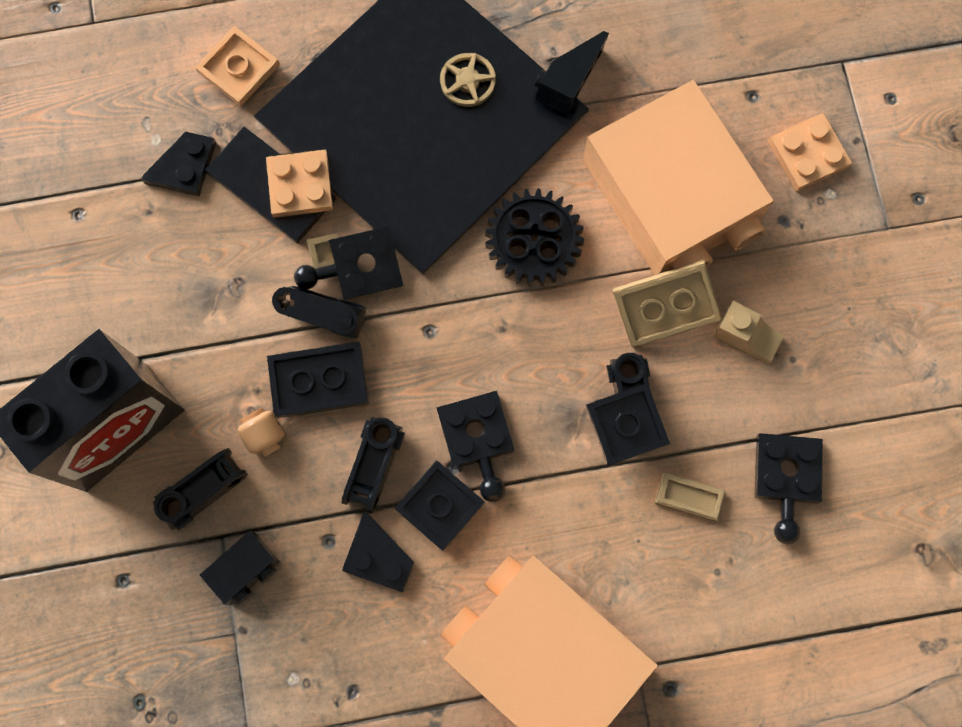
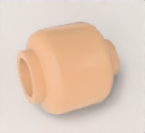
[237,408,285,457]

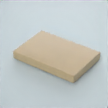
[613,260,722,348]

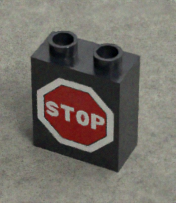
[0,329,185,492]

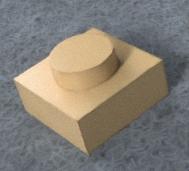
[307,233,338,269]

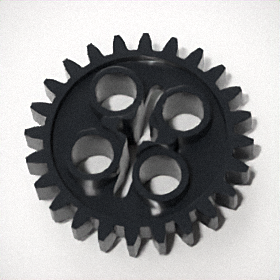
[485,188,584,287]

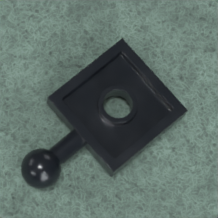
[294,226,404,300]
[436,390,514,502]
[754,433,823,544]

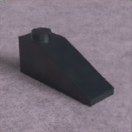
[534,31,609,115]

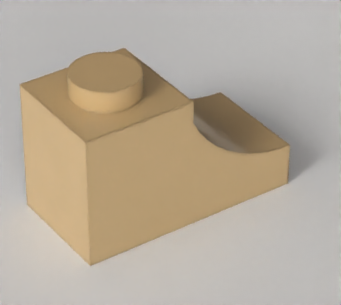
[713,301,784,365]

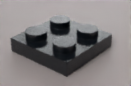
[586,383,670,466]
[394,460,485,551]

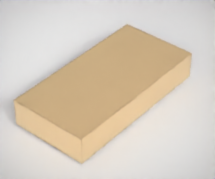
[655,472,726,522]

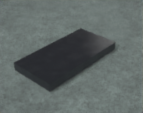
[205,127,336,244]

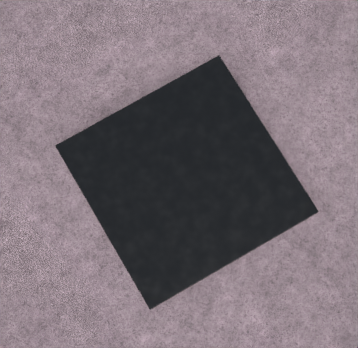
[254,0,589,275]

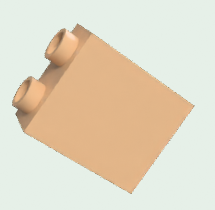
[583,79,774,275]
[440,555,658,727]

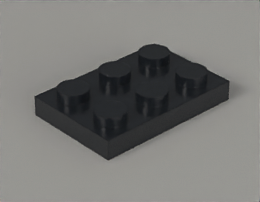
[267,342,369,419]

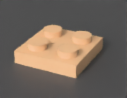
[195,26,280,107]
[768,113,852,192]
[266,149,334,218]

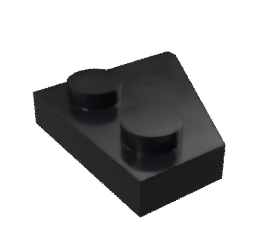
[141,131,216,197]
[342,512,414,593]

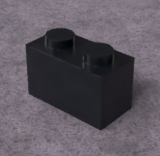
[200,530,280,605]

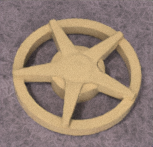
[440,53,496,107]

